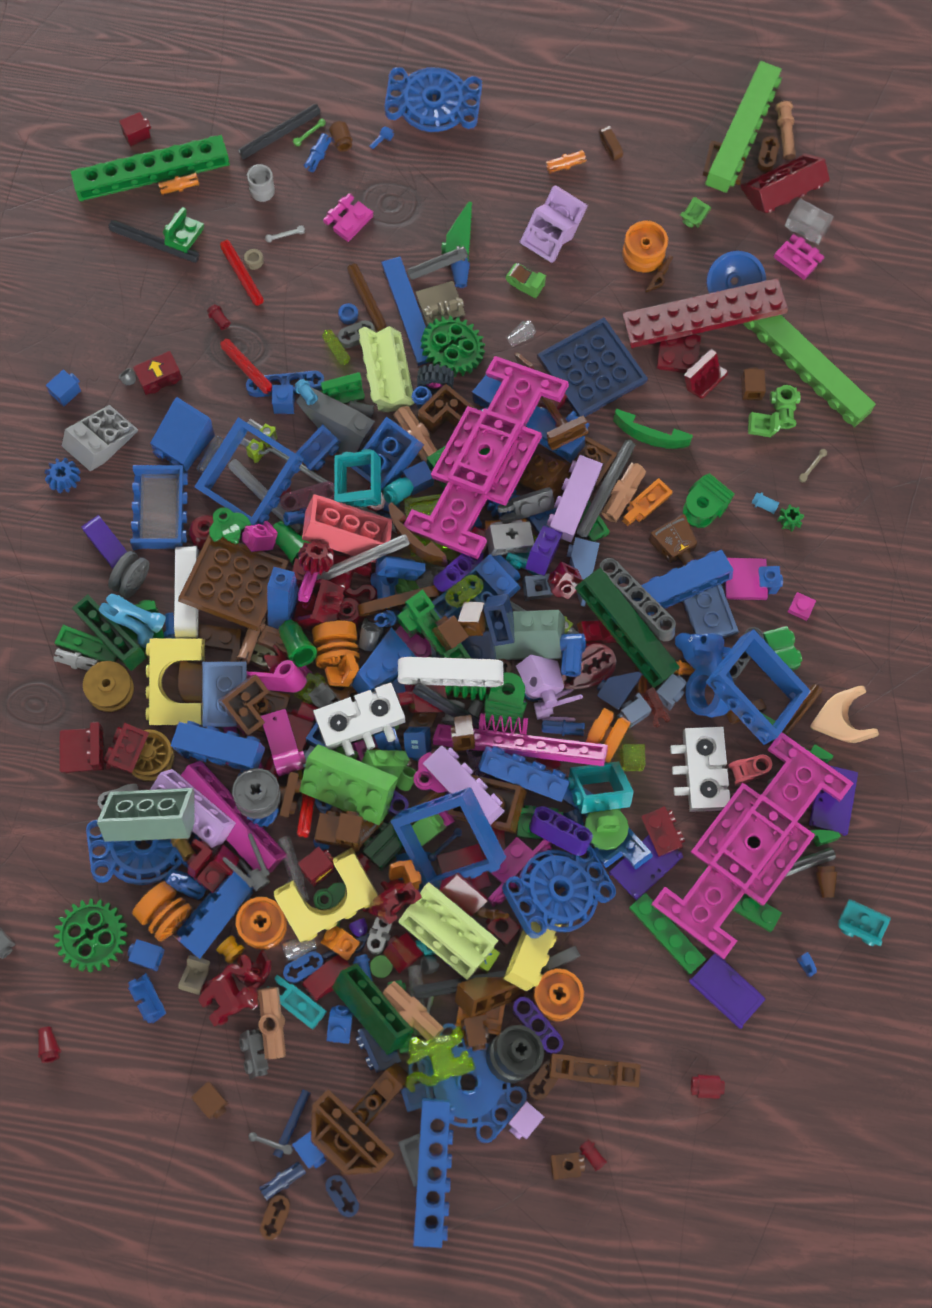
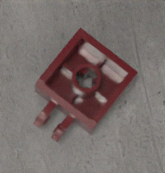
[292,579,344,632]

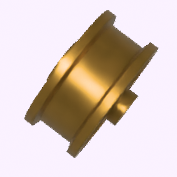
[83,661,134,712]
[132,730,174,781]

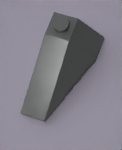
[296,387,375,454]

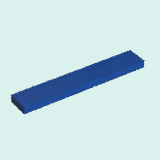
[382,257,432,366]

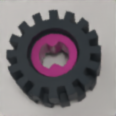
[417,364,454,394]

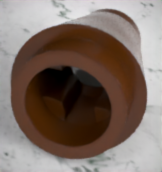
[815,866,837,898]

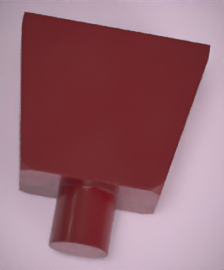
[396,684,447,713]

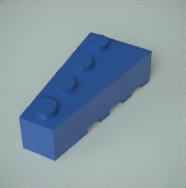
[170,721,265,771]
[173,872,253,959]

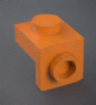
[325,653,359,687]
[389,860,422,890]
[320,926,360,960]

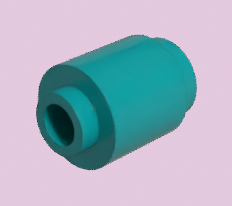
[383,477,413,505]

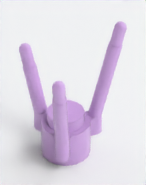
[534,689,583,722]

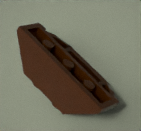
[311,1089,395,1175]

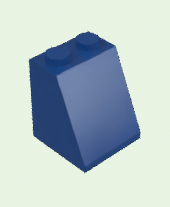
[150,397,215,472]

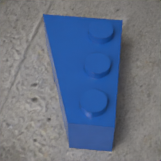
[352,627,417,694]

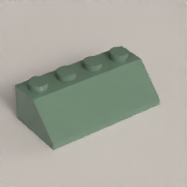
[485,610,565,660]
[97,788,195,842]

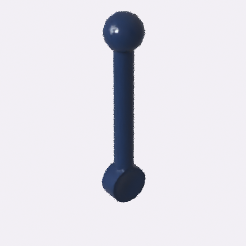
[428,828,462,861]

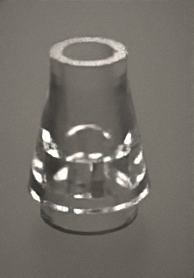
[506,320,537,347]
[282,938,317,961]

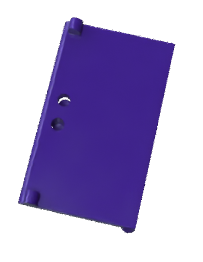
[809,766,858,836]
[609,835,683,901]
[689,953,766,1029]

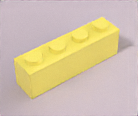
[503,921,561,991]

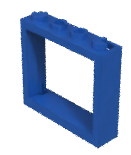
[195,417,304,525]
[706,629,810,745]
[391,787,507,889]

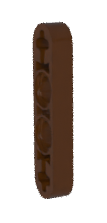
[357,586,439,617]

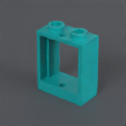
[334,449,381,508]
[567,761,634,814]

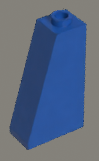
[267,567,299,629]

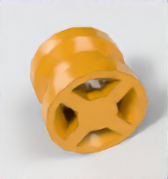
[216,935,245,964]

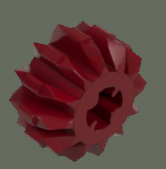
[298,540,334,576]

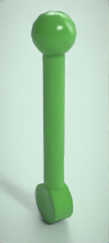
[293,119,326,146]

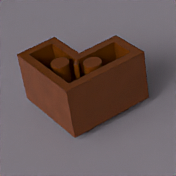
[418,384,476,433]
[218,674,269,736]
[315,811,364,851]

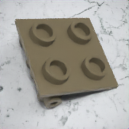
[416,281,465,325]

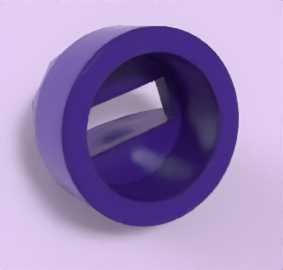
[348,918,368,937]

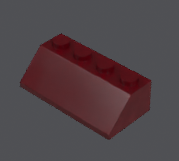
[740,154,830,213]

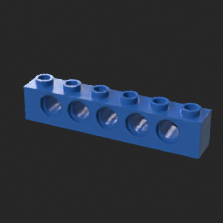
[414,1098,455,1248]

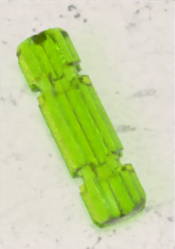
[322,329,350,365]

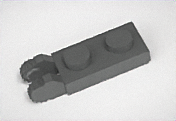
[497,487,555,524]

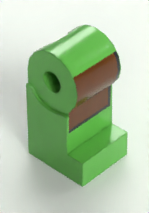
[506,263,546,298]

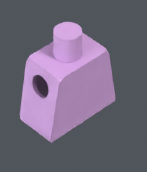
[516,655,564,707]

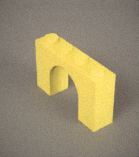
[146,639,205,725]
[274,848,378,942]

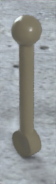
[799,449,827,482]

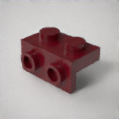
[684,350,728,399]
[641,806,685,857]

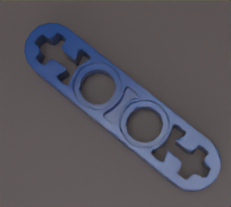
[246,371,324,397]

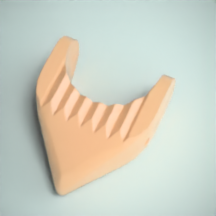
[810,686,879,743]

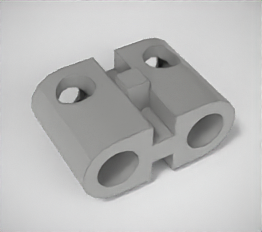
[367,917,392,955]

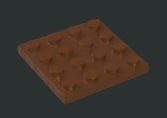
[178,534,289,631]

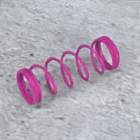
[479,713,528,735]

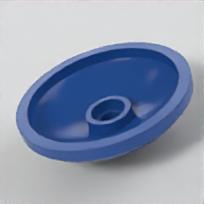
[707,251,766,293]

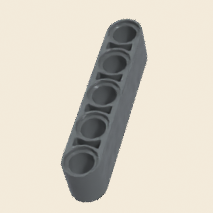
[600,558,676,641]

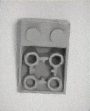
[62,405,138,471]

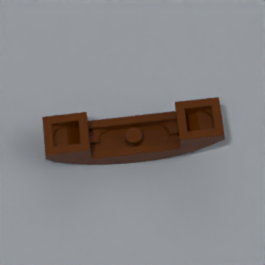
[389,502,448,567]
[549,1053,641,1088]

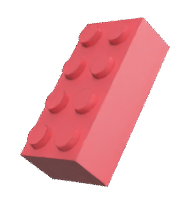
[302,494,392,563]

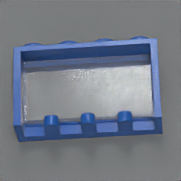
[130,465,188,551]

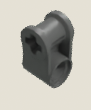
[358,618,385,651]

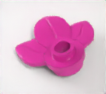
[413,752,448,793]

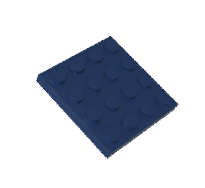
[537,318,648,417]

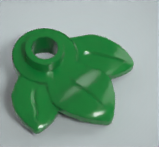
[209,507,251,544]
[313,882,346,927]

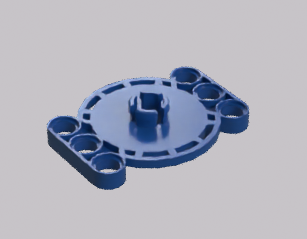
[385,67,482,132]
[86,820,199,885]
[502,845,616,939]
[408,1023,527,1143]

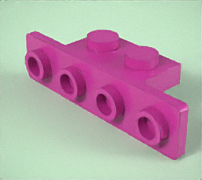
[488,837,552,907]

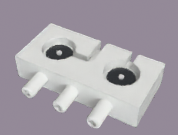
[313,683,405,757]
[670,727,730,812]

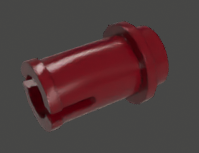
[207,304,231,331]
[579,1139,607,1171]

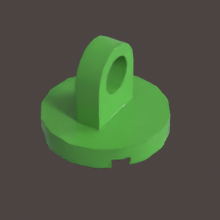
[585,809,629,850]

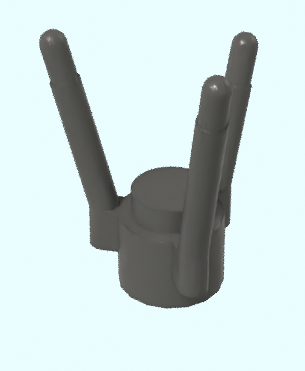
[223,833,270,892]

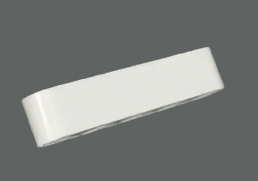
[174,546,199,639]
[398,657,504,687]

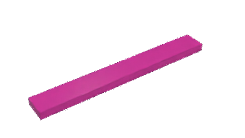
[433,724,608,766]

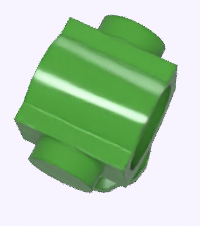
[770,385,800,429]

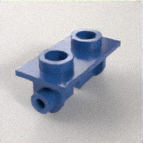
[128,974,166,1023]

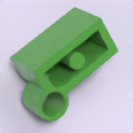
[361,750,416,791]

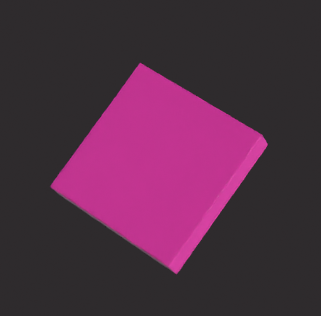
[725,558,768,600]

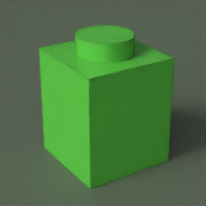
[412,814,447,846]

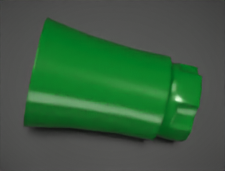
[273,520,310,566]
[278,620,317,667]

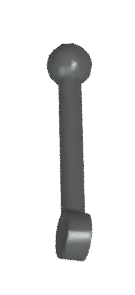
[248,1132,293,1155]

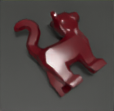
[328,555,377,601]
[362,879,422,924]
[198,955,260,1027]

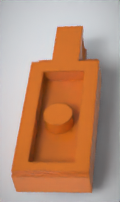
[622,478,673,527]

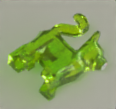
[406,1026,476,1093]

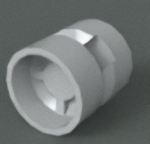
[247,164,275,202]

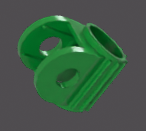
[682,473,735,528]
[484,672,527,730]

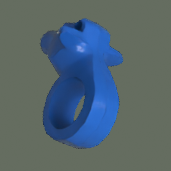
[675,633,734,717]

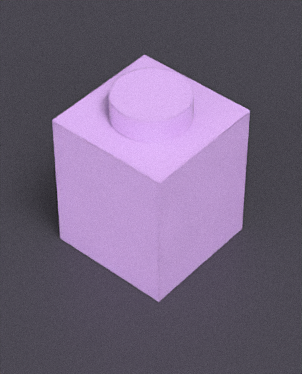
[508,1102,544,1140]

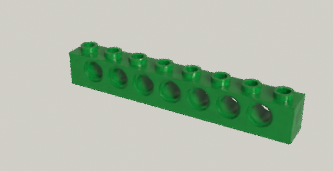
[70,135,230,201]

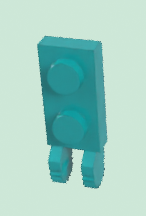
[267,975,327,1030]

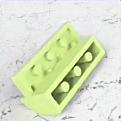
[359,326,415,412]
[398,882,499,980]

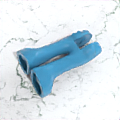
[99,594,166,648]

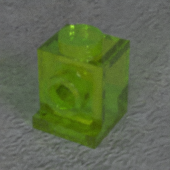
[294,672,326,705]

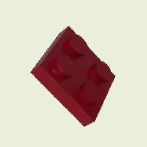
[656,335,701,373]

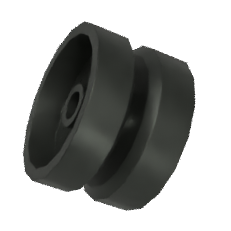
[486,1025,544,1083]

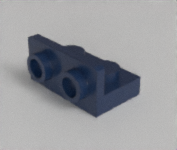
[356,1028,402,1073]

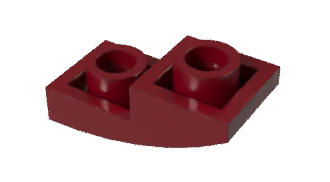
[302,955,350,1001]

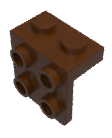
[517,452,572,503]

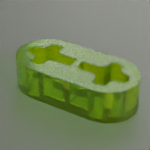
[445,575,483,608]

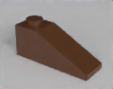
[455,977,525,1018]

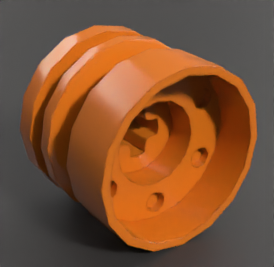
[312,621,360,669]
[132,881,193,942]

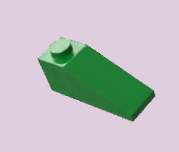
[442,202,472,262]

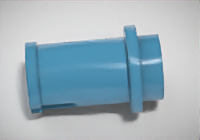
[295,379,318,405]
[752,492,779,514]

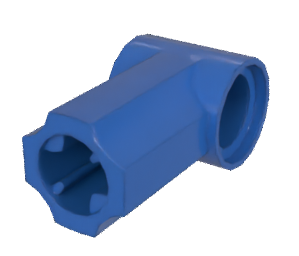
[371,572,398,611]
[560,633,586,677]

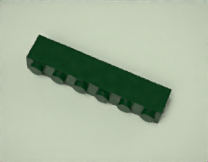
[575,567,680,688]

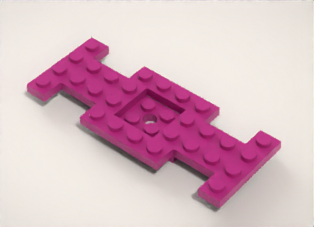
[403,356,569,559]
[652,732,853,960]

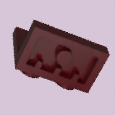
[60,722,104,773]
[104,723,149,774]

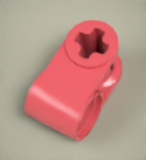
[728,754,772,786]

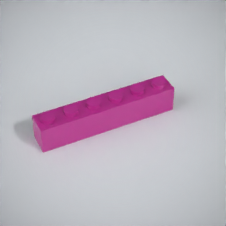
[180,761,287,873]

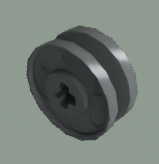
[108,551,150,598]
[232,768,281,819]

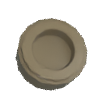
[244,249,264,270]

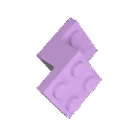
[520,186,588,263]

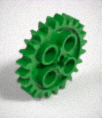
[420,315,485,377]
[54,899,128,973]

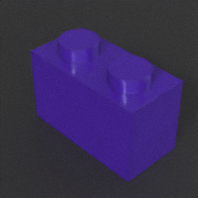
[525,525,563,576]

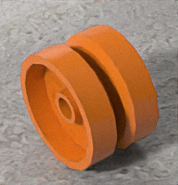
[622,221,668,273]
[586,708,631,763]
[236,897,287,950]
[533,969,584,1022]

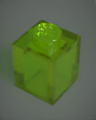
[620,744,646,771]

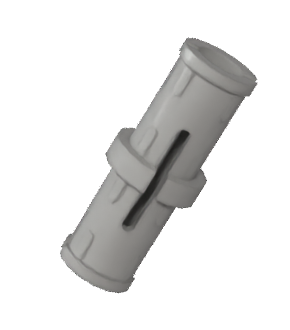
[54,648,99,671]

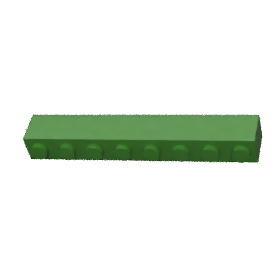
[705,61,782,193]
[743,315,876,427]

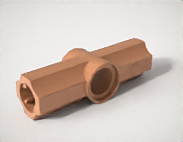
[393,406,437,464]
[601,463,646,523]
[382,981,444,1043]
[258,987,286,1059]

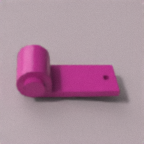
[247,660,307,692]
[261,709,306,777]

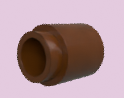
[329,121,353,151]

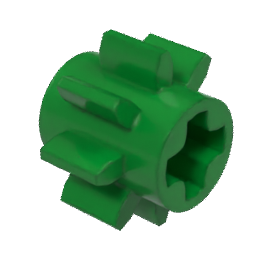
[777,505,804,532]

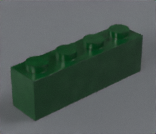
[72,594,147,671]
[332,963,413,1055]

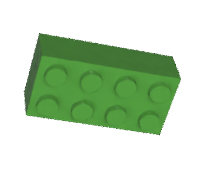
[299,744,398,825]

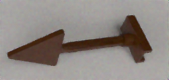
[514,352,589,450]

